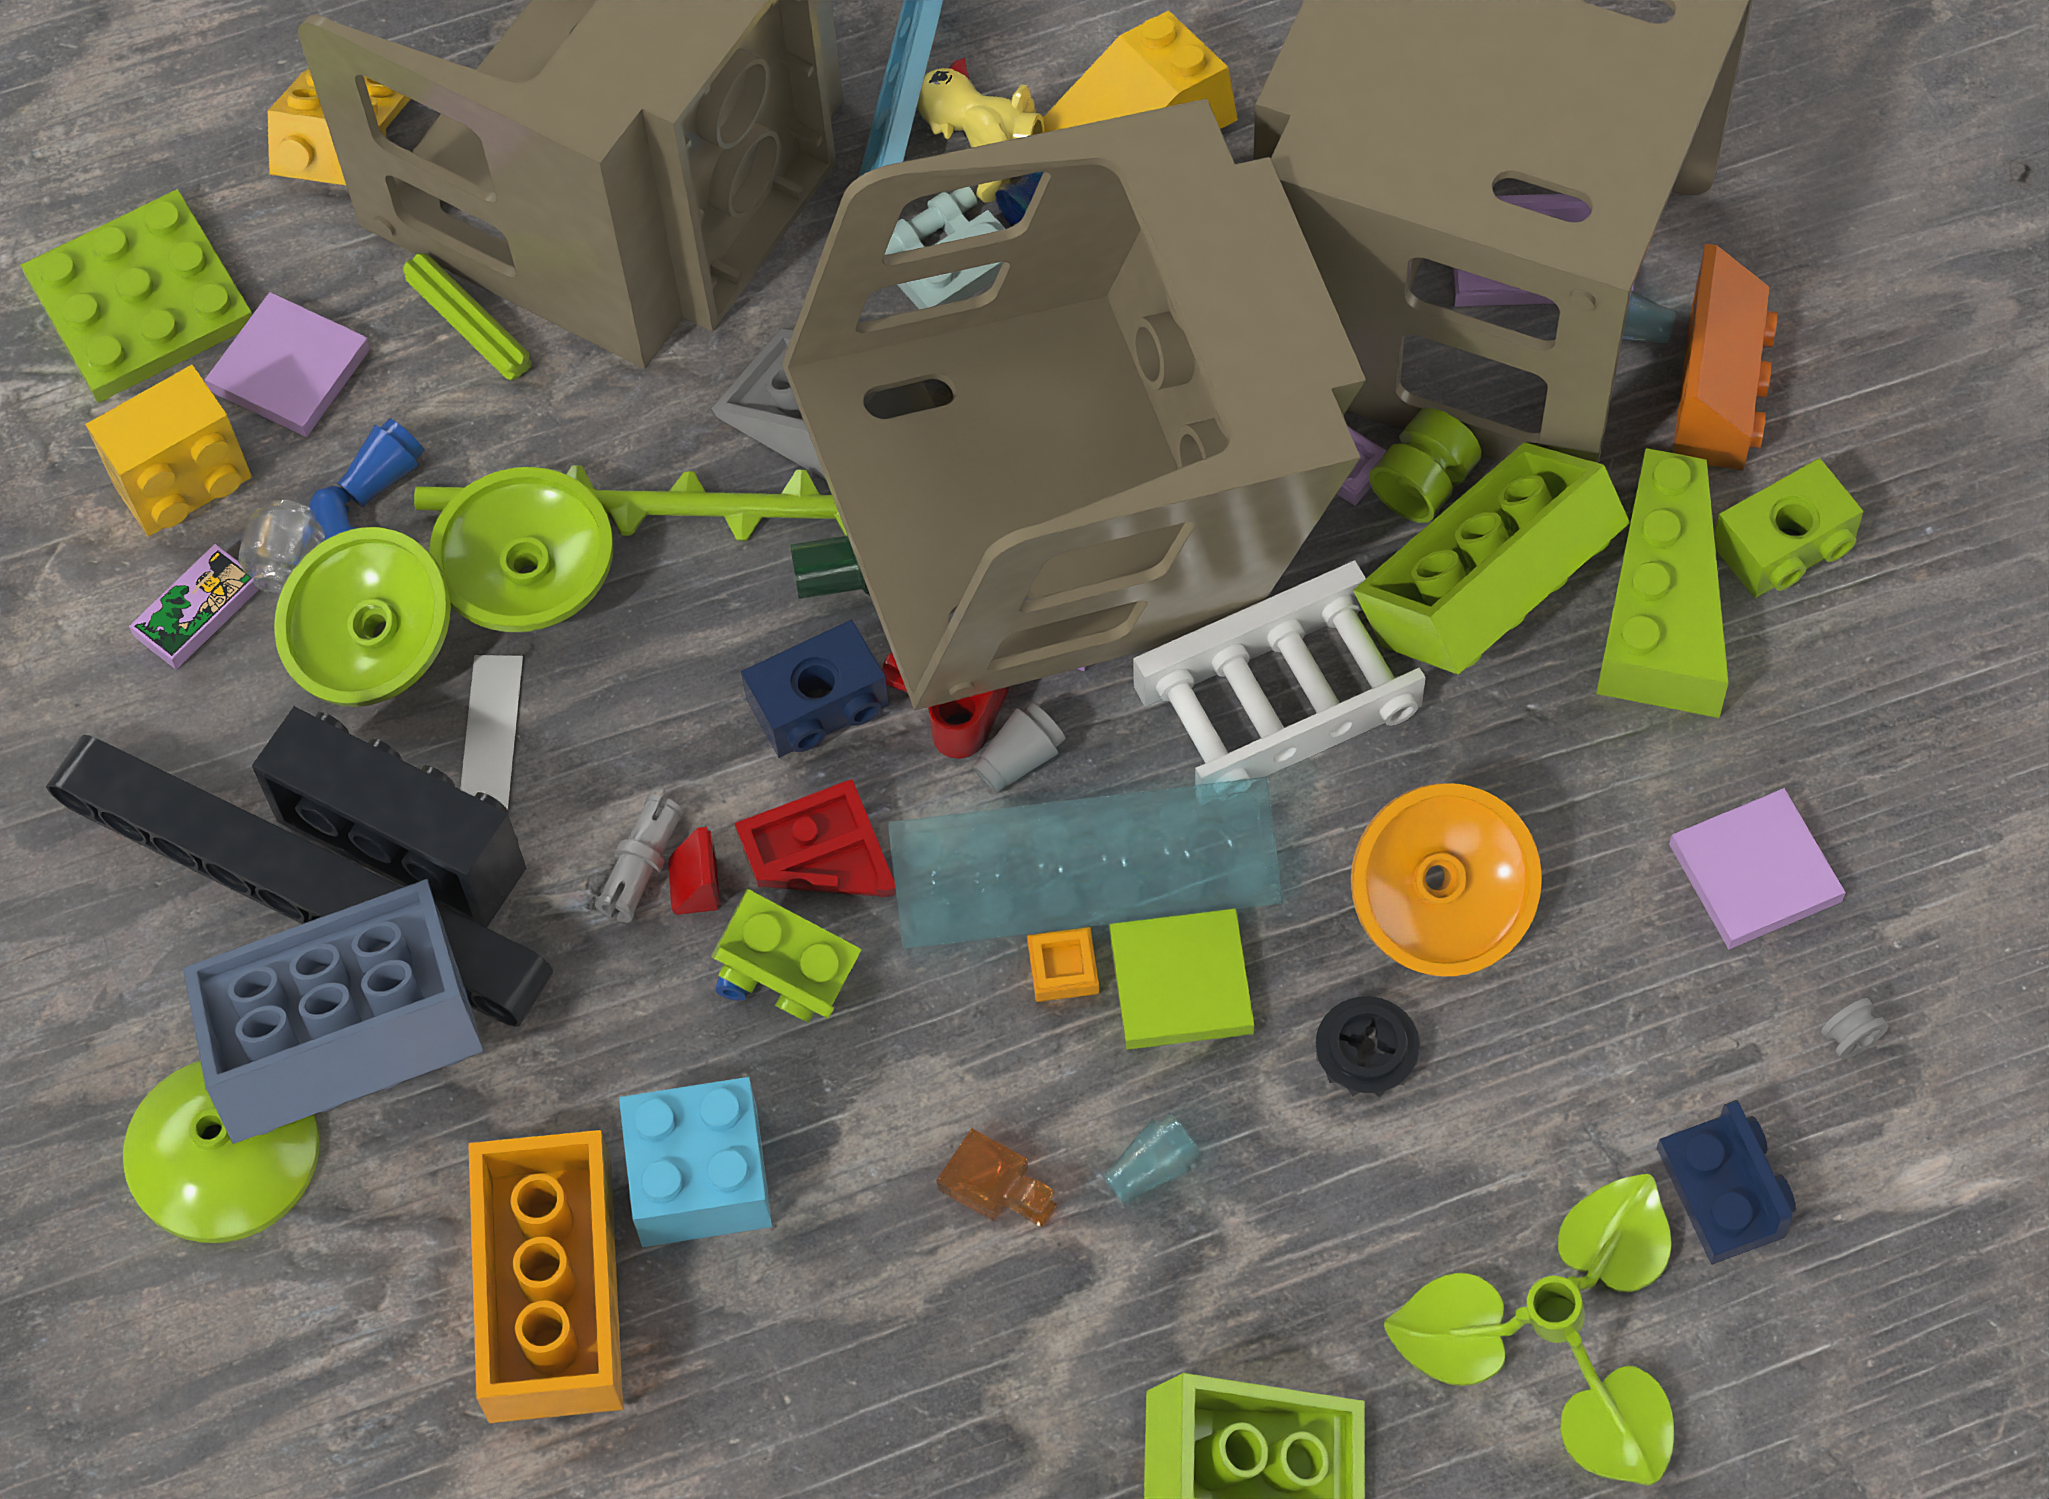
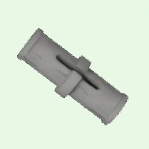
[595,794,684,923]

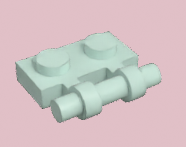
[885,187,1005,309]

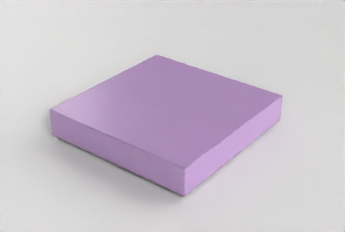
[205,292,371,437]
[1669,788,1846,949]

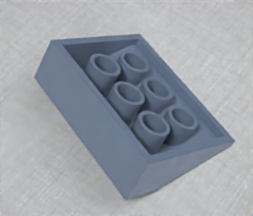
[183,879,484,1144]

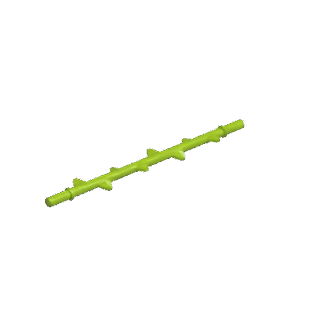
[414,465,849,541]

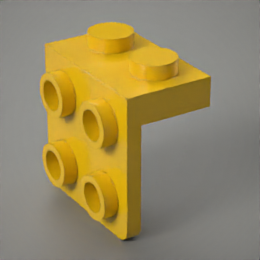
[267,69,411,185]

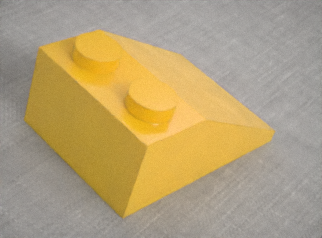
[1043,10,1238,132]

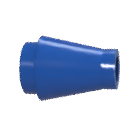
[337,418,425,508]

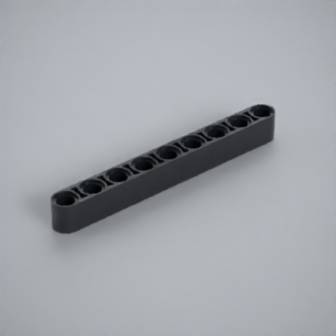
[46,735,553,1027]

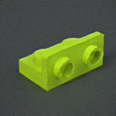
[711,889,862,1023]

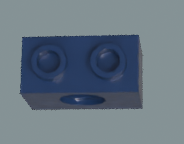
[741,619,889,758]

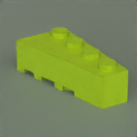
[1596,448,1729,718]

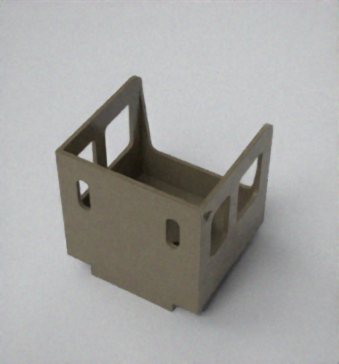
[298,0,844,369]
[1253,0,1753,463]
[782,99,1366,711]

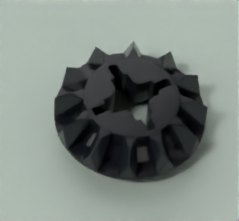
[1316,996,1420,1097]

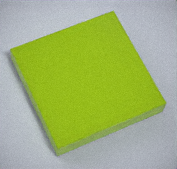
[1109,908,1254,1050]

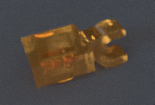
[936,1128,1057,1228]

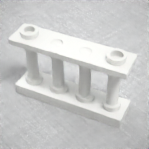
[1133,560,1425,806]

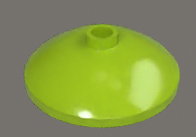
[429,467,614,632]
[274,527,451,707]
[123,1061,320,1243]

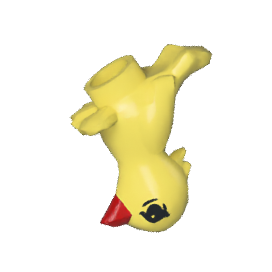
[917,58,1044,203]

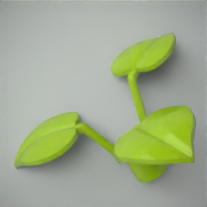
[1384,1174,1674,1486]

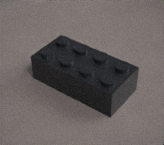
[252,706,527,928]

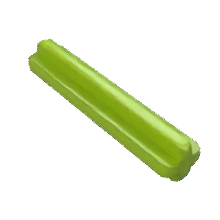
[403,253,532,380]

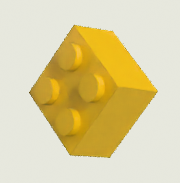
[85,364,252,537]

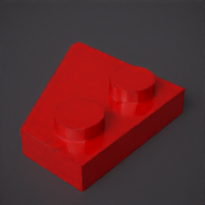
[734,779,897,897]

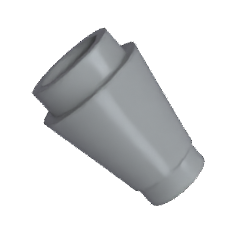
[972,702,1066,793]

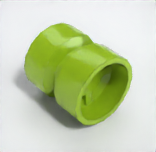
[1369,408,1482,523]

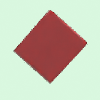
[668,826,720,915]

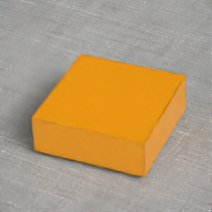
[1027,927,1099,1002]

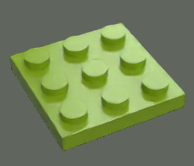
[20,189,252,403]

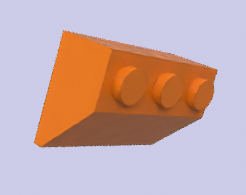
[1672,244,1778,470]

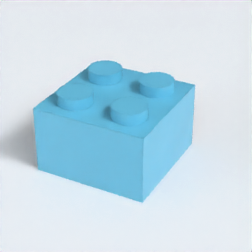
[619,1077,773,1247]

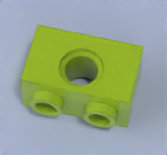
[1714,457,1864,598]

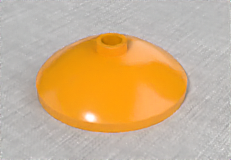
[1351,783,1542,977]

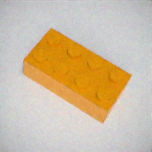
[468,1130,623,1423]

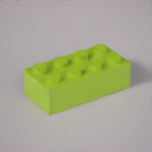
[1353,442,1630,675]

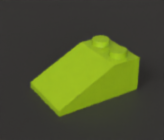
[1144,1373,1365,1499]

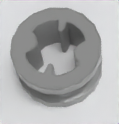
[1821,998,1889,1060]

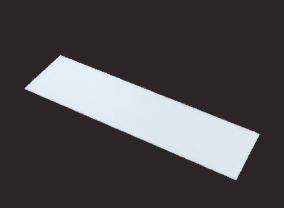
[460,655,523,809]

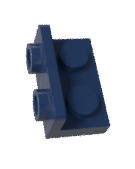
[1657,1100,1796,1265]

